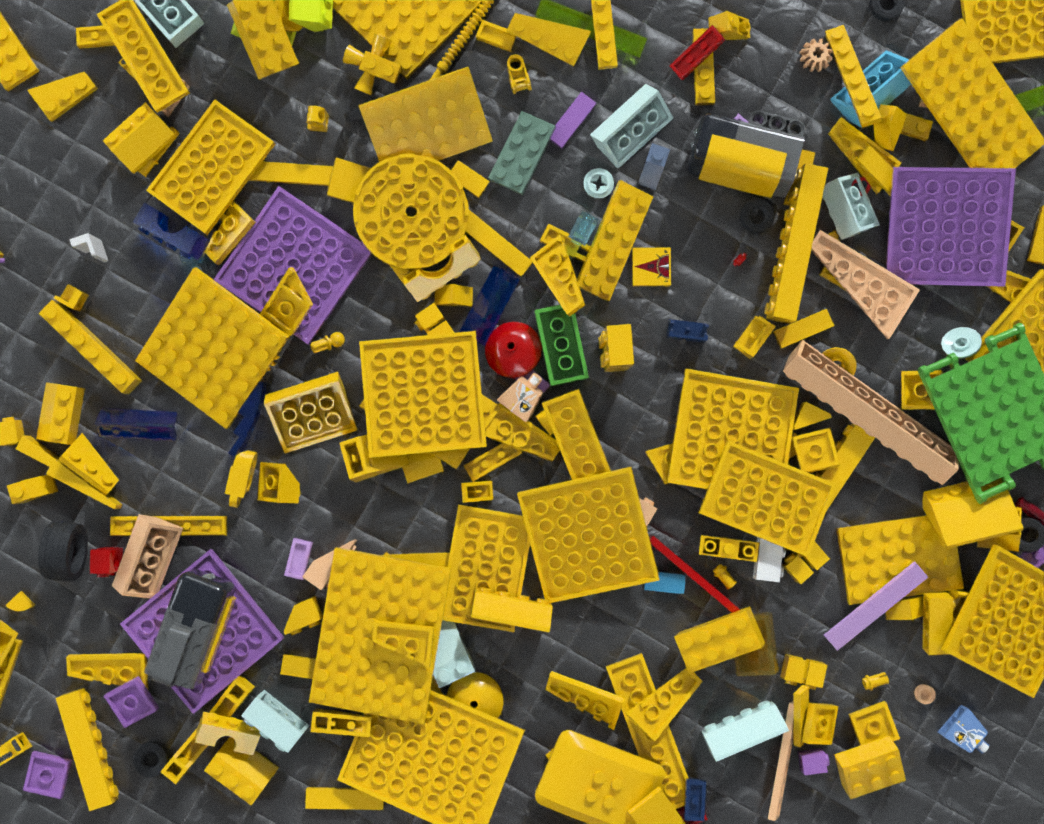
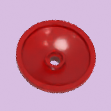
[485,322,542,378]

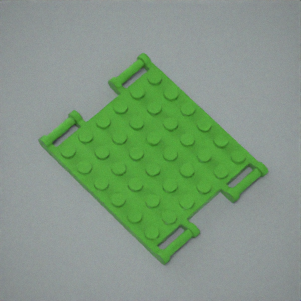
[918,323,1044,504]

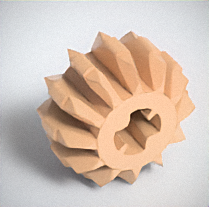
[800,39,833,72]

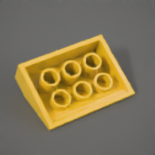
[264,372,358,453]
[922,478,1023,549]

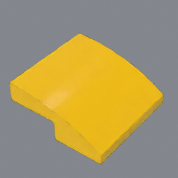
[402,453,444,483]

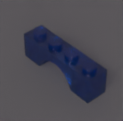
[133,202,210,260]

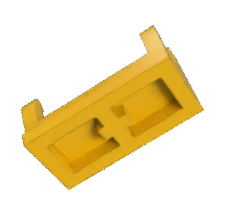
[733,316,776,359]

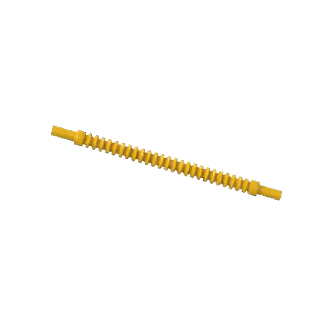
[429,0,494,80]

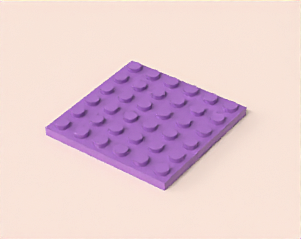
[886,167,1016,286]
[214,186,372,345]
[120,549,284,714]

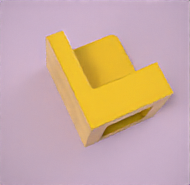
[53,284,89,312]

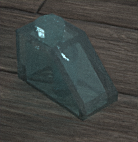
[568,211,599,246]

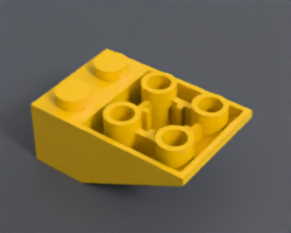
[340,435,410,482]

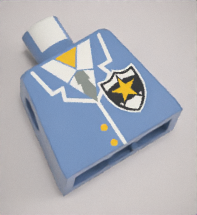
[938,705,989,753]

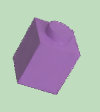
[798,748,830,775]

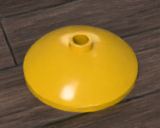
[446,672,504,718]

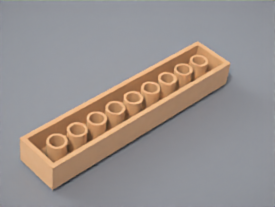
[783,340,959,485]

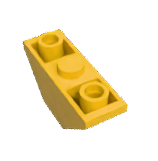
[699,535,759,562]

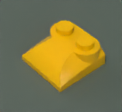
[901,370,943,410]

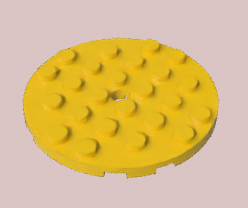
[353,154,469,269]

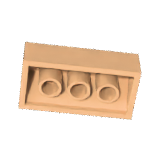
[112,514,183,599]

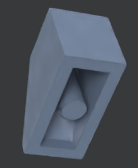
[638,143,670,190]

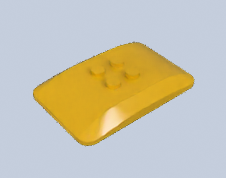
[535,730,665,824]

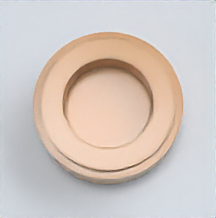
[914,684,936,704]

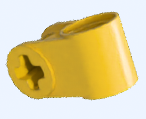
[507,54,532,95]

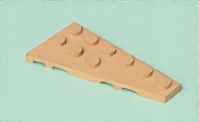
[811,230,920,339]

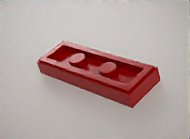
[670,25,726,81]

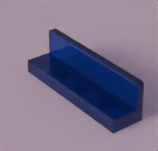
[459,266,520,346]
[95,408,178,442]

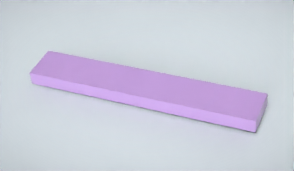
[824,561,928,651]

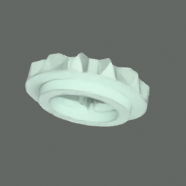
[584,168,614,199]

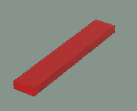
[649,535,740,613]

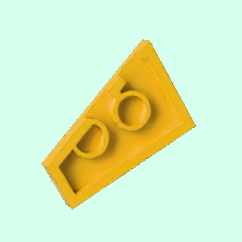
[27,72,98,122]
[205,200,256,265]
[58,433,119,495]

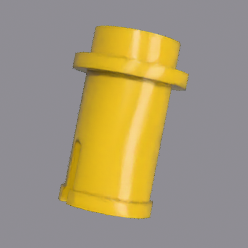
[713,564,737,589]
[862,672,889,691]

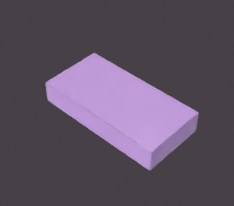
[284,538,313,580]

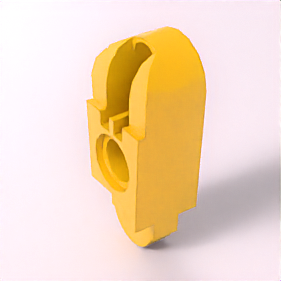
[225,450,258,508]

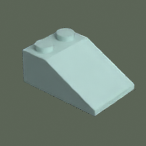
[433,620,476,688]

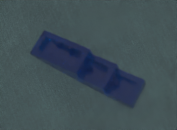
[228,381,267,457]

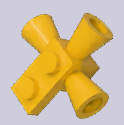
[343,33,402,96]

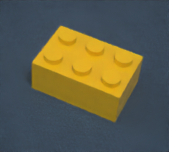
[834,736,906,799]

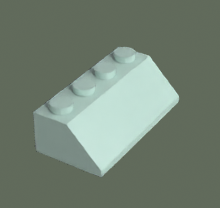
[590,84,673,168]
[701,701,789,762]

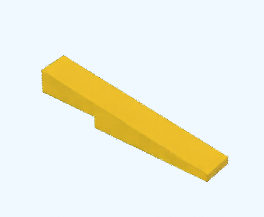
[16,435,123,509]

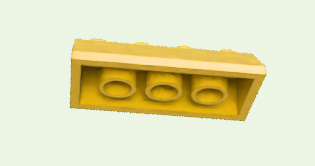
[471,587,553,633]

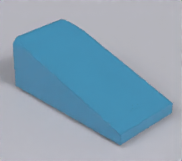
[644,572,685,594]

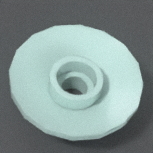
[941,327,982,358]

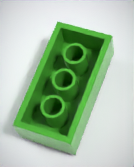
[534,305,589,387]

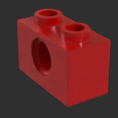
[90,547,123,577]

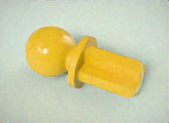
[310,332,345,353]

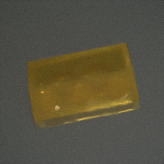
[734,612,779,676]

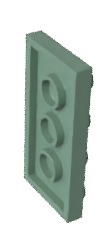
[488,111,556,195]

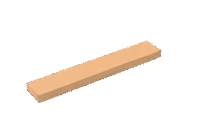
[768,701,793,821]

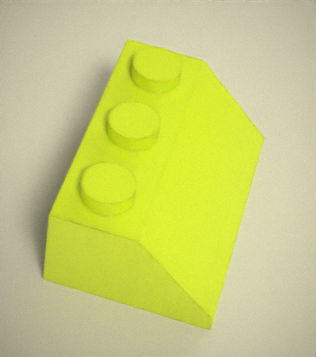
[289,0,333,32]

